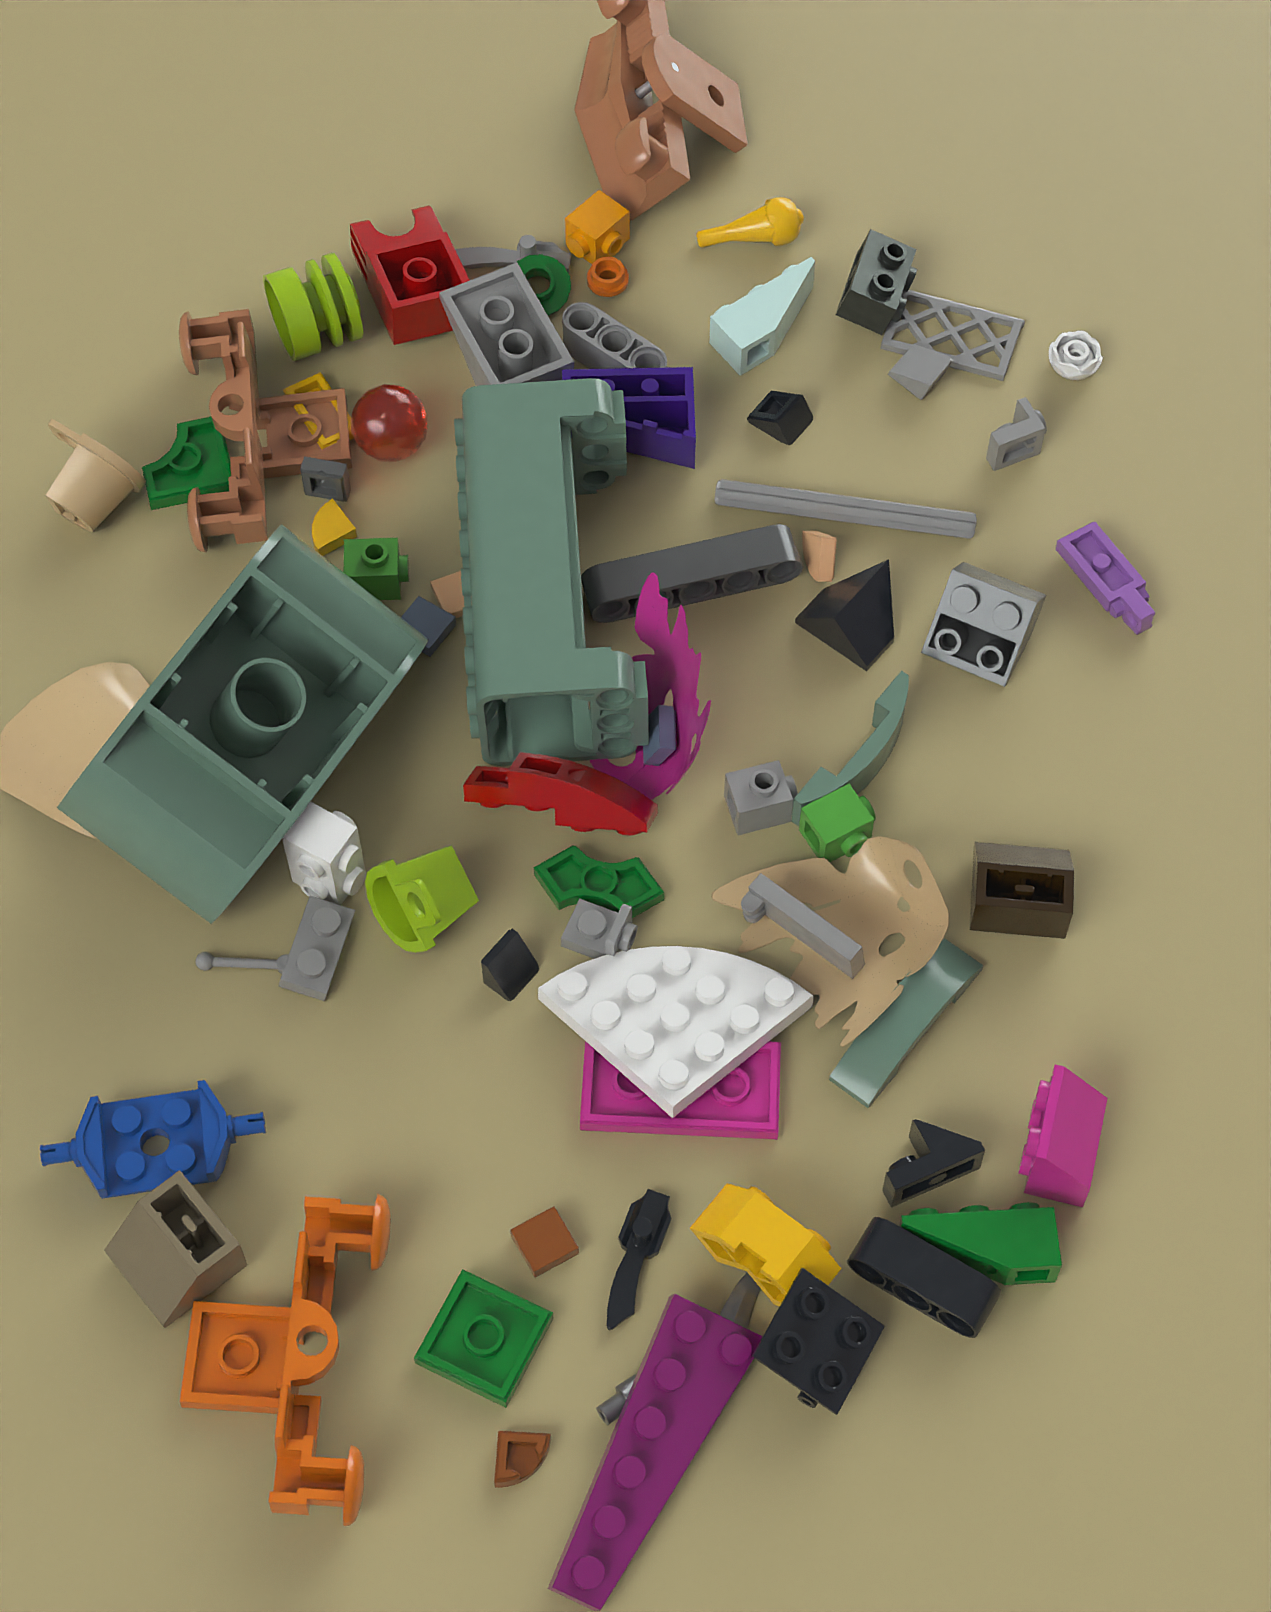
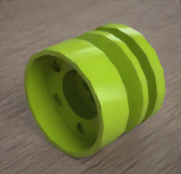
[263,252,364,361]

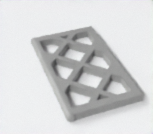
[880,290,1025,381]

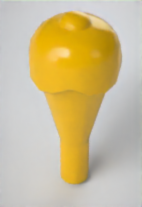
[696,197,804,248]

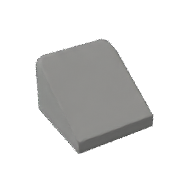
[888,344,953,400]

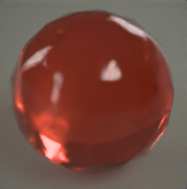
[351,384,428,462]

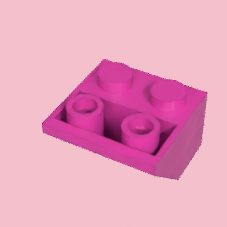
[1018,1064,1108,1207]

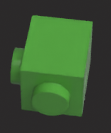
[343,538,409,600]
[799,783,876,862]

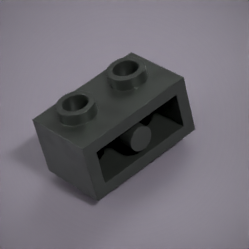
[836,229,917,335]

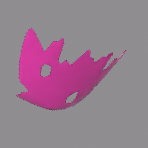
[590,572,711,800]

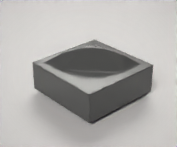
[300,456,351,502]

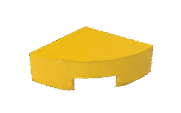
[312,498,357,556]

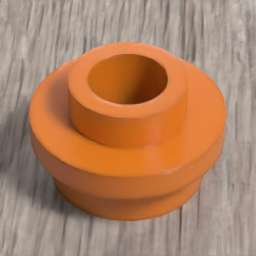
[587,256,629,297]

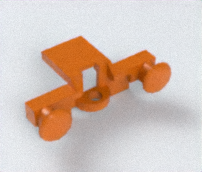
[180,1194,391,1526]

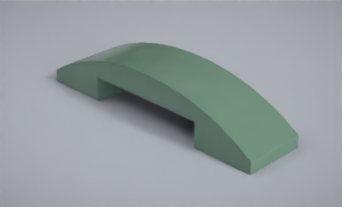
[791,670,909,826]
[829,938,984,1108]

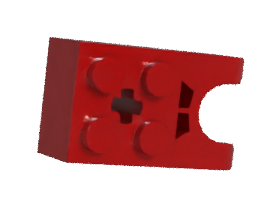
[350,205,470,345]

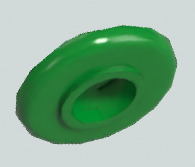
[517,254,571,316]

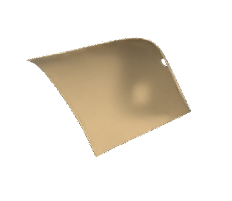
[0,662,150,839]

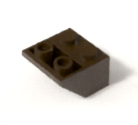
[970,842,1074,939]

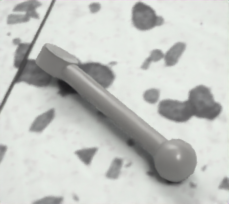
[195,952,289,974]

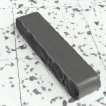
[581,524,803,623]

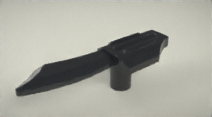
[606,1189,672,1330]

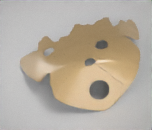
[712,836,949,1047]

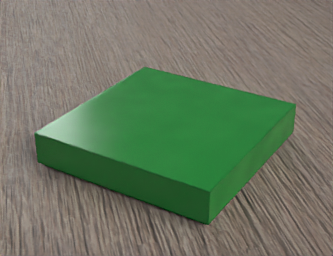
[414,1269,554,1408]

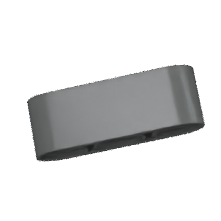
[562,302,667,369]

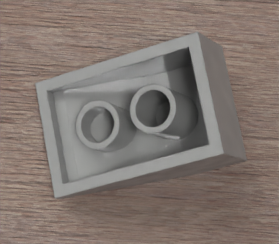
[439,262,574,386]

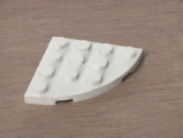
[538,946,813,1118]

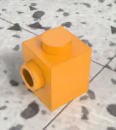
[565,190,630,264]

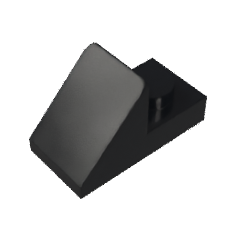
[882,1119,985,1208]

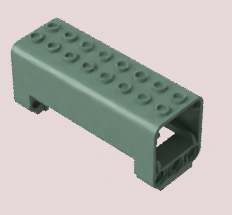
[454,378,649,766]

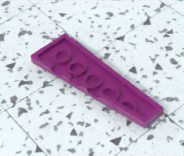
[547,1293,763,1612]

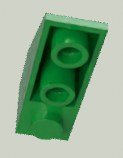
[899,1202,1062,1285]

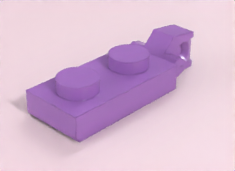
[1056,521,1155,635]

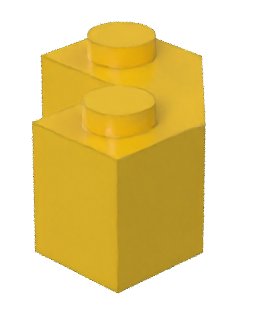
[690,1183,842,1306]

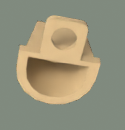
[45,419,146,532]

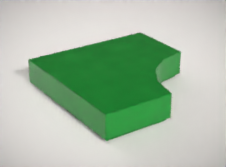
[142,416,231,510]

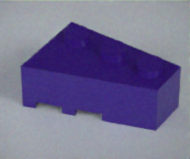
[562,367,696,469]

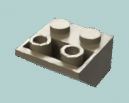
[104,1170,248,1328]

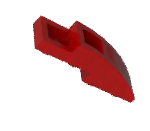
[463,752,658,836]

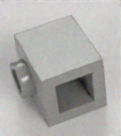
[724,760,798,836]

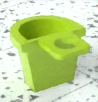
[365,845,479,953]

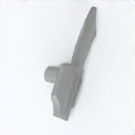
[455,235,571,274]

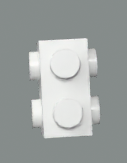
[282,801,366,905]

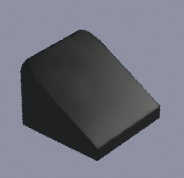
[747,390,813,445]
[481,928,539,1001]

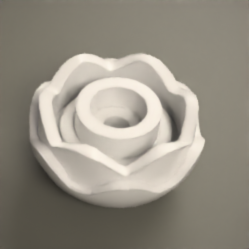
[1049,331,1103,380]

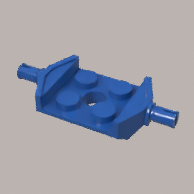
[40,1080,266,1199]

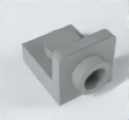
[986,397,1047,471]
[561,899,638,959]

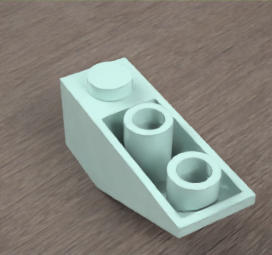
[709,257,815,376]

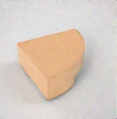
[802,531,837,582]

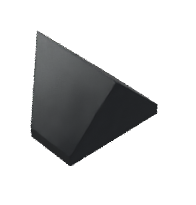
[795,559,894,672]

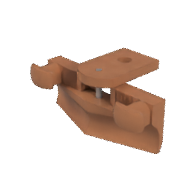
[574,0,748,221]

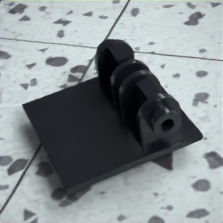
[752,1268,885,1415]

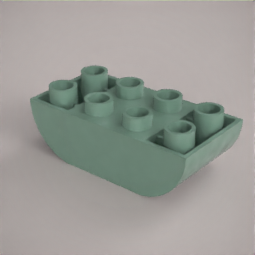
[57,524,429,924]

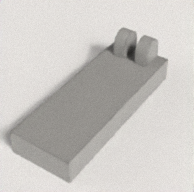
[741,873,865,979]

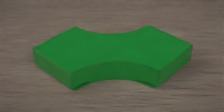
[533,845,664,918]

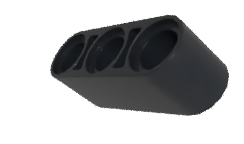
[847,1217,1001,1338]

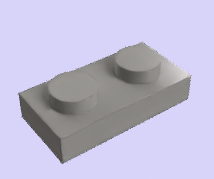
[279,896,355,1001]

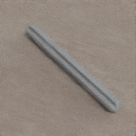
[715,479,977,538]

